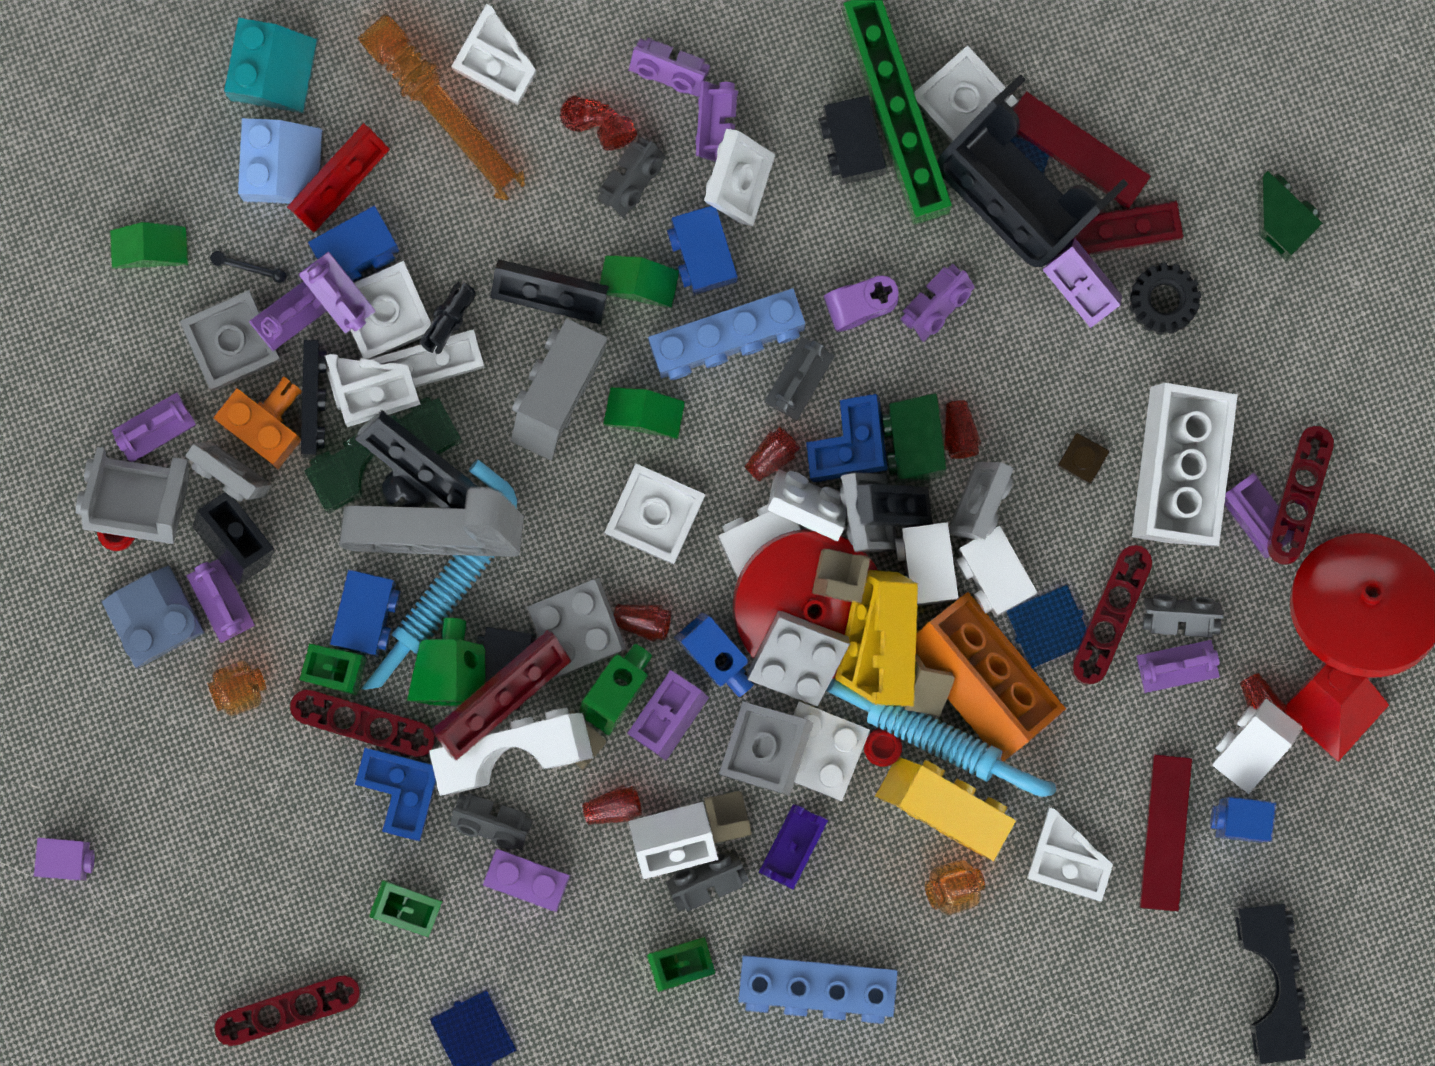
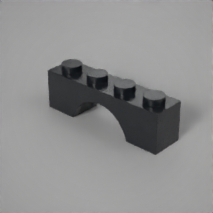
[1234,904,1311,1065]

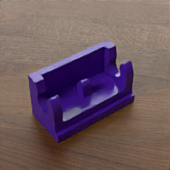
[758,804,828,890]

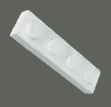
[327,329,485,410]

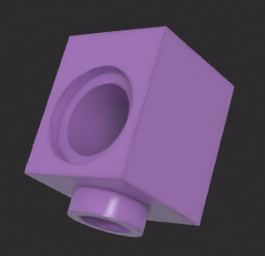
[34,838,95,880]

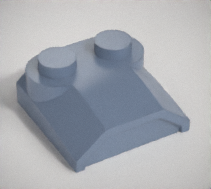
[101,565,205,669]

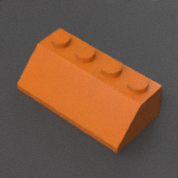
[916,592,1066,762]

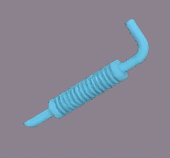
[361,459,517,689]
[826,678,1056,797]

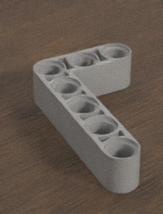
[339,488,524,557]

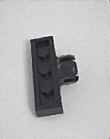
[355,410,480,509]

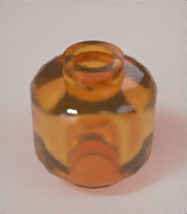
[207,660,267,716]
[925,860,985,915]

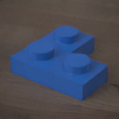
[806,394,887,483]
[355,748,436,842]

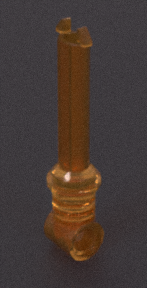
[357,12,525,201]

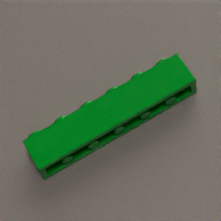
[842,0,952,225]

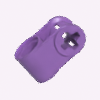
[823,276,899,332]

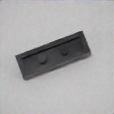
[490,259,609,325]
[301,340,327,458]
[856,484,933,527]

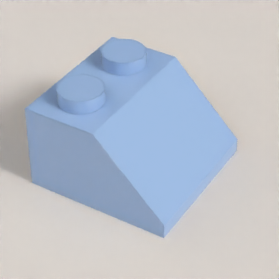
[238,118,323,203]

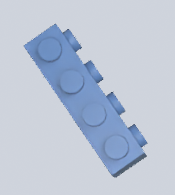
[648,288,805,380]
[738,955,898,1024]

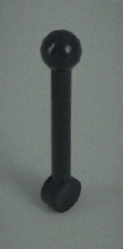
[210,251,287,283]

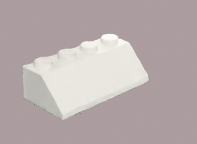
[1132,383,1238,546]

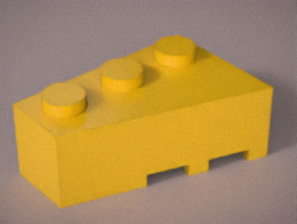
[835,570,918,706]
[875,757,1016,861]

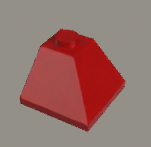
[1281,662,1389,762]

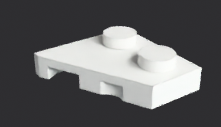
[451,4,537,105]
[325,354,420,427]
[1027,807,1113,902]

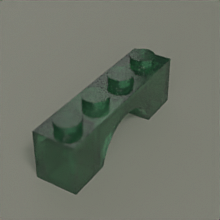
[304,397,463,514]

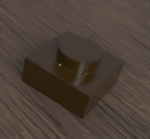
[1057,432,1110,485]

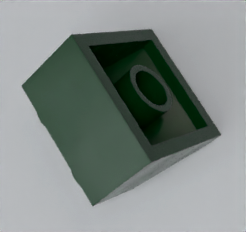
[882,393,947,483]

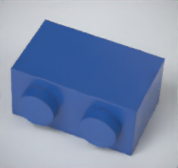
[308,205,399,282]
[667,206,737,295]
[330,570,401,657]
[1210,797,1276,843]

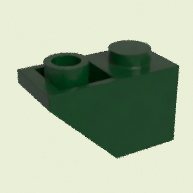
[1258,171,1323,261]

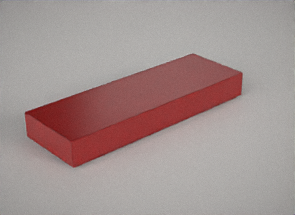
[287,123,390,233]

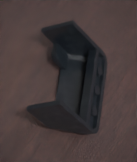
[937,75,1128,267]

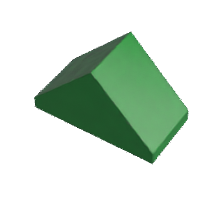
[110,222,188,269]
[599,255,679,309]
[603,387,685,439]
[299,643,367,696]
[369,880,442,938]
[647,937,716,992]

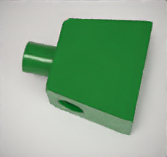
[407,618,485,706]
[579,644,653,736]

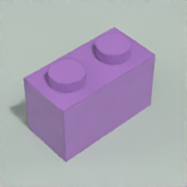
[483,849,570,912]

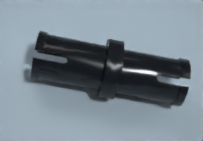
[420,282,476,354]

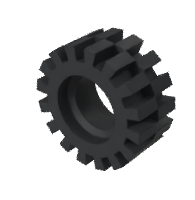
[1129,263,1201,335]

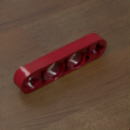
[1267,426,1334,565]
[1071,545,1153,685]
[290,690,436,757]
[214,975,361,1046]

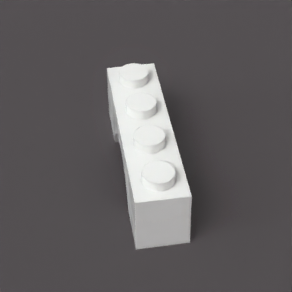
[429,708,593,796]

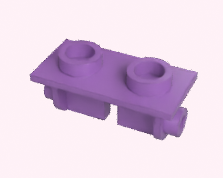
[629,38,711,97]
[696,81,738,162]
[298,251,376,334]
[900,264,975,342]
[249,281,327,352]
[112,392,196,462]
[186,559,255,643]
[1136,640,1220,693]

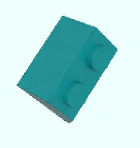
[224,17,318,114]

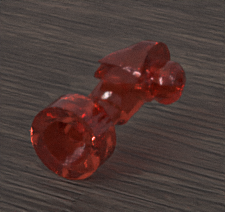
[560,96,637,151]

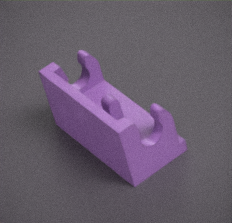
[1043,237,1122,328]
[1224,473,1294,559]
[627,670,709,761]

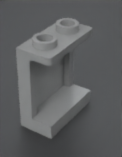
[76,447,190,544]

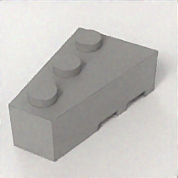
[511,318,608,461]

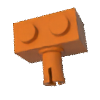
[213,376,302,469]

